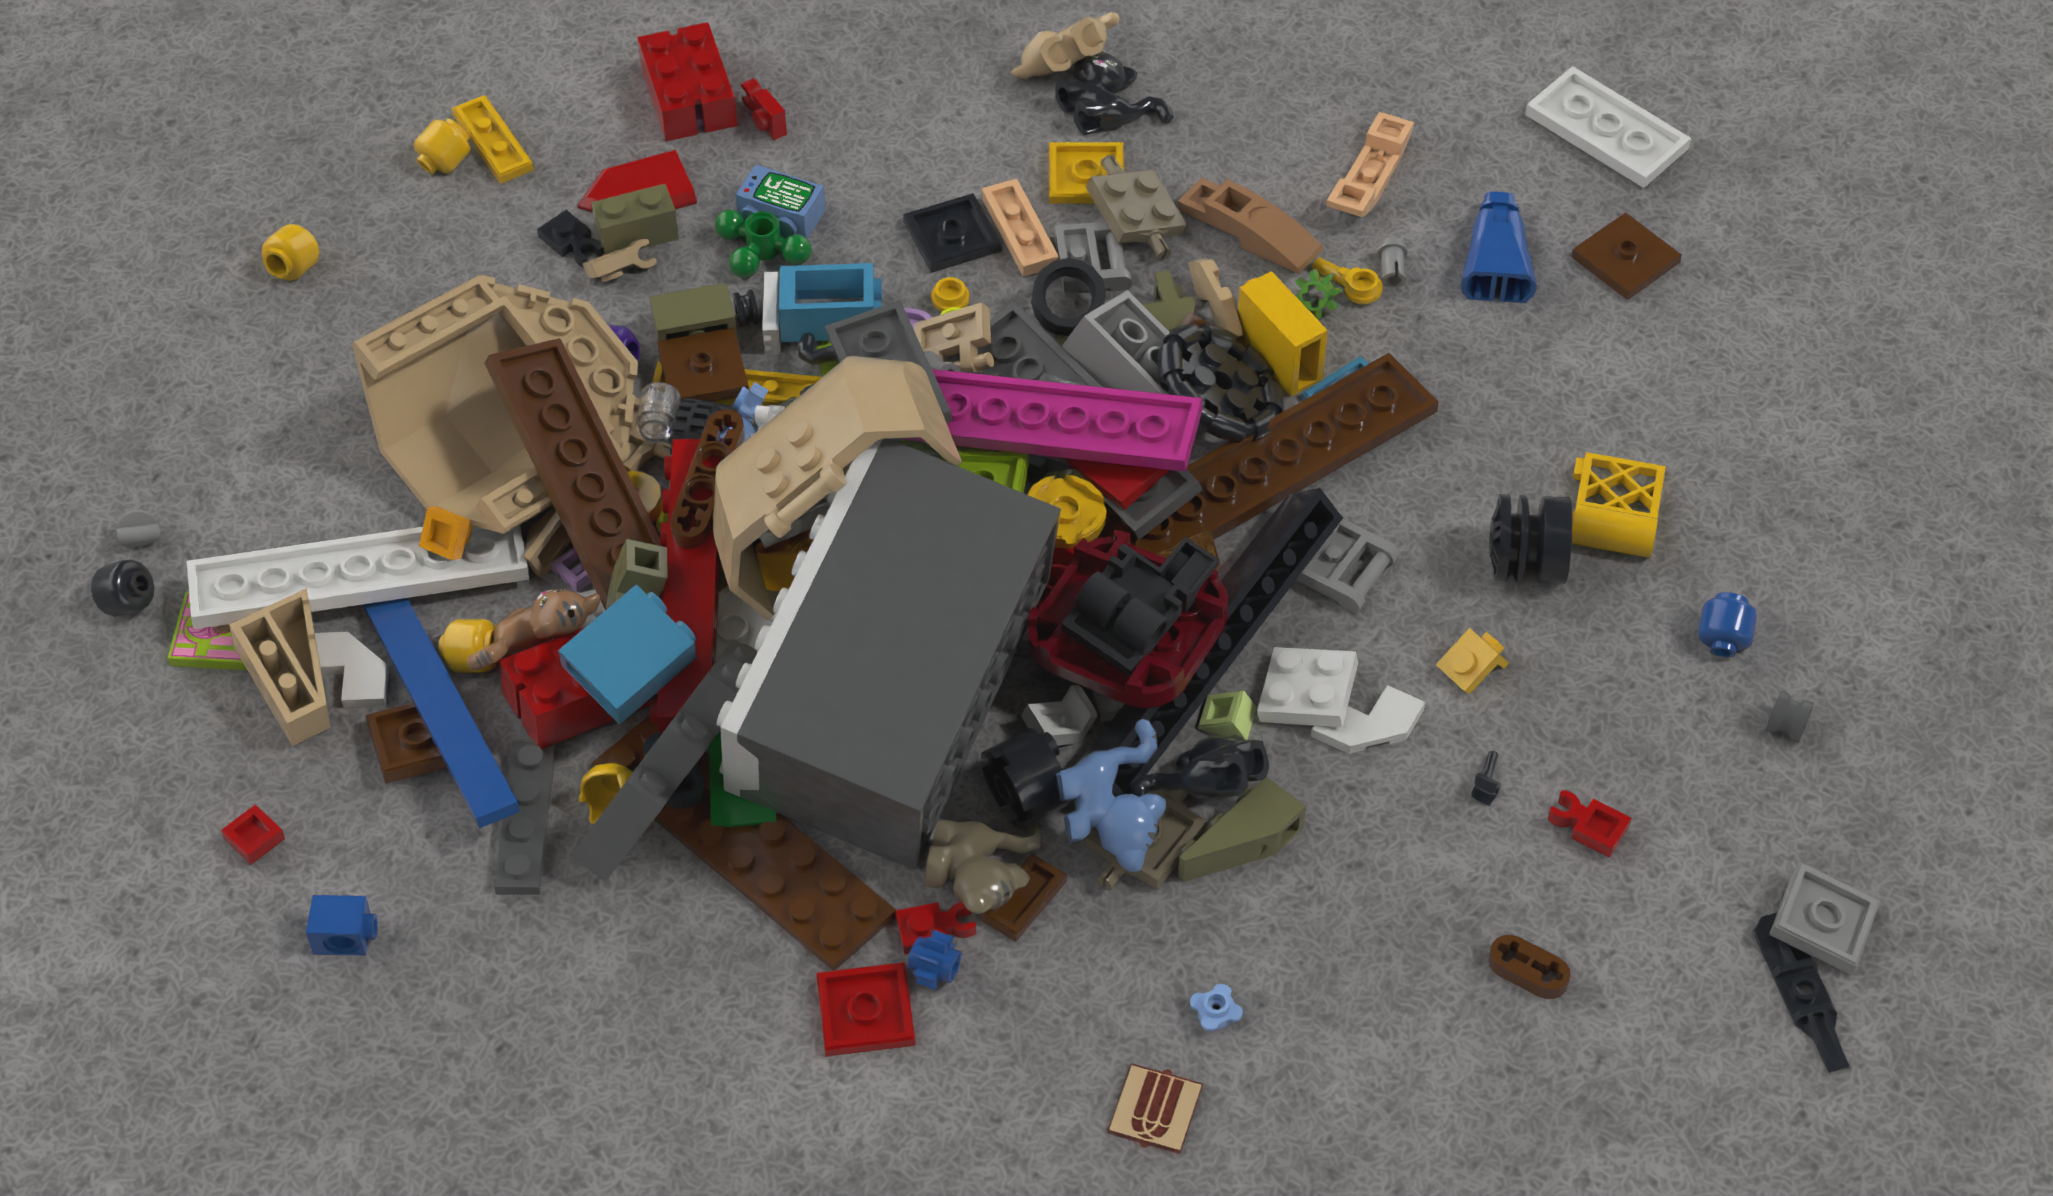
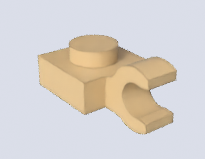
[583,239,657,282]

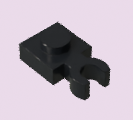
[537,210,604,267]

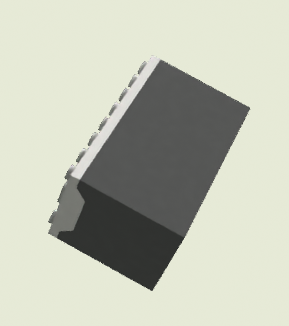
[717,438,1061,869]

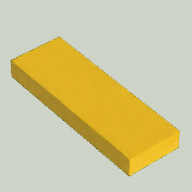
[451,95,534,184]

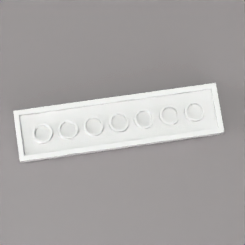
[187,525,529,629]

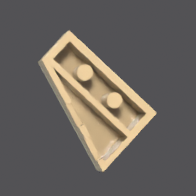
[229,588,331,746]

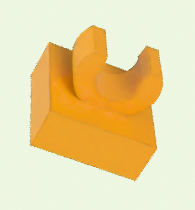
[419,506,473,561]

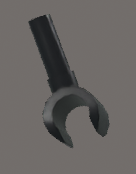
[1471,751,1501,806]

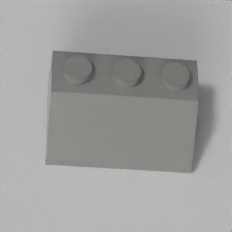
[1062,290,1170,394]

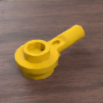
[1312,257,1383,304]

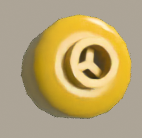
[414,118,470,174]
[261,224,320,281]
[438,619,502,673]

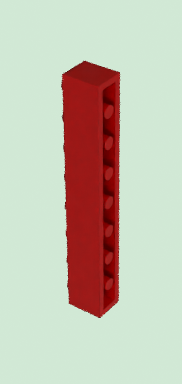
[650,439,723,732]

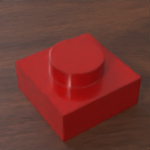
[221,804,285,865]

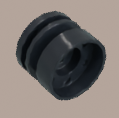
[1489,494,1572,584]

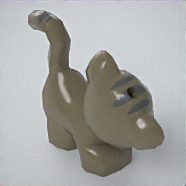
[925,820,1044,914]

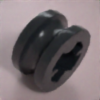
[733,289,759,327]

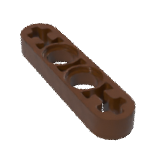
[670,409,745,549]

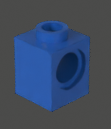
[306,895,378,956]

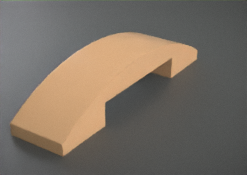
[1326,112,1414,217]

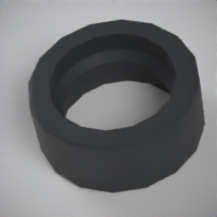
[1031,258,1106,336]

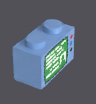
[735,165,826,239]

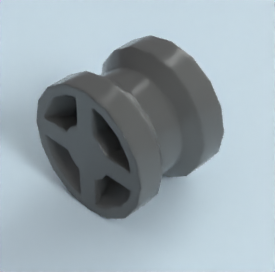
[1766,691,1814,743]

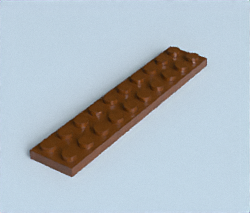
[1094,353,1439,558]

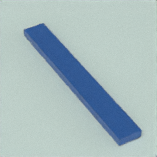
[363,598,520,828]

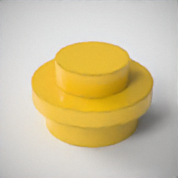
[931,277,970,312]

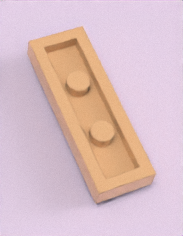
[982,178,1059,277]

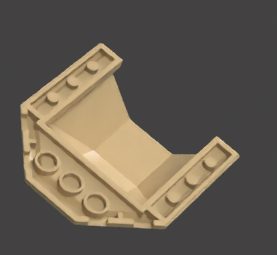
[352,275,638,534]

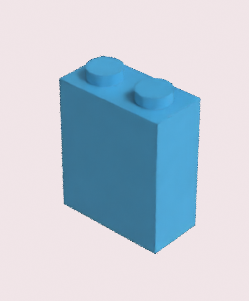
[558,584,697,725]

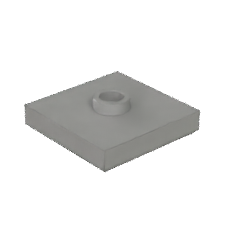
[1769,862,1880,975]

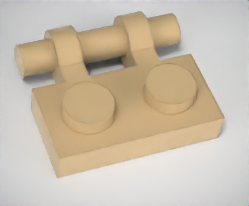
[914,302,994,373]

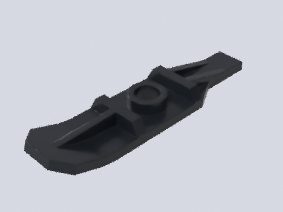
[1753,913,1850,1073]

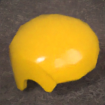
[579,763,633,824]

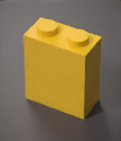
[1237,271,1328,397]

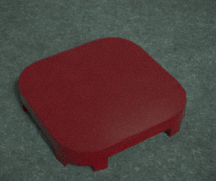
[1027,530,1228,708]

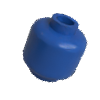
[1698,592,1757,658]

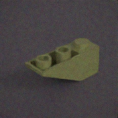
[1178,776,1306,882]

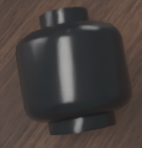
[91,559,155,617]

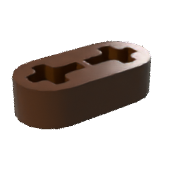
[1488,935,1571,999]

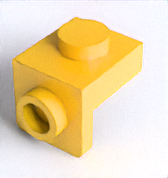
[1436,627,1509,694]

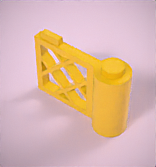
[1572,452,1666,558]

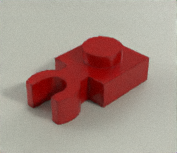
[741,78,787,140]
[1547,790,1632,858]
[895,902,976,955]

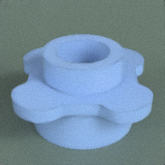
[1190,984,1243,1032]

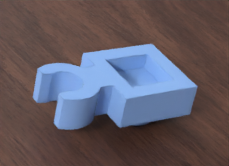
[732,382,768,422]

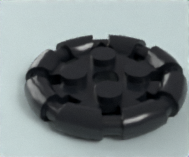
[1157,323,1284,442]

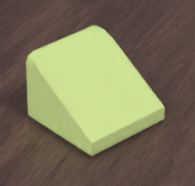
[1198,690,1257,740]

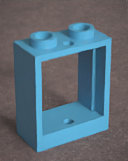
[779,263,882,342]

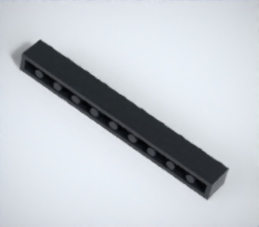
[1083,488,1343,797]

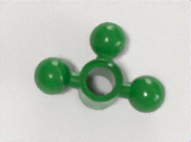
[715,209,812,278]

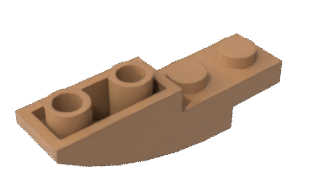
[1178,178,1323,274]

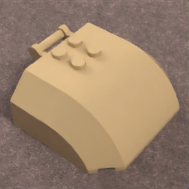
[713,356,962,620]

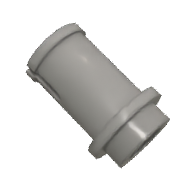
[1377,237,1408,286]

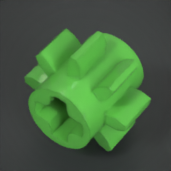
[1295,269,1342,319]

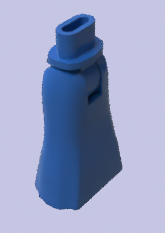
[1461,191,1537,303]

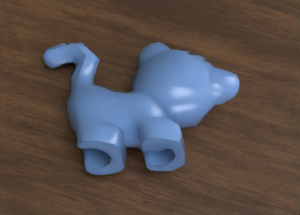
[1056,719,1166,872]

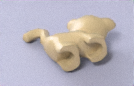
[1010,12,1120,80]

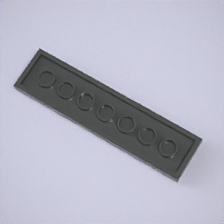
[956,301,1202,540]

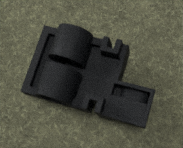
[1061,537,1220,677]

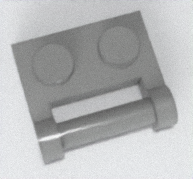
[1055,221,1133,292]
[1296,519,1400,614]

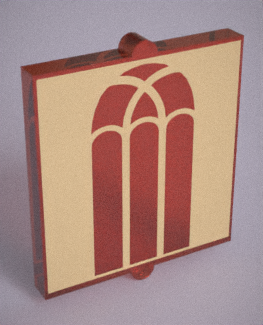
[1108,1063,1203,1154]

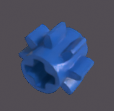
[907,930,962,990]

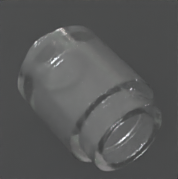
[636,382,681,442]

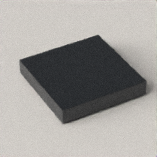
[903,193,1002,273]

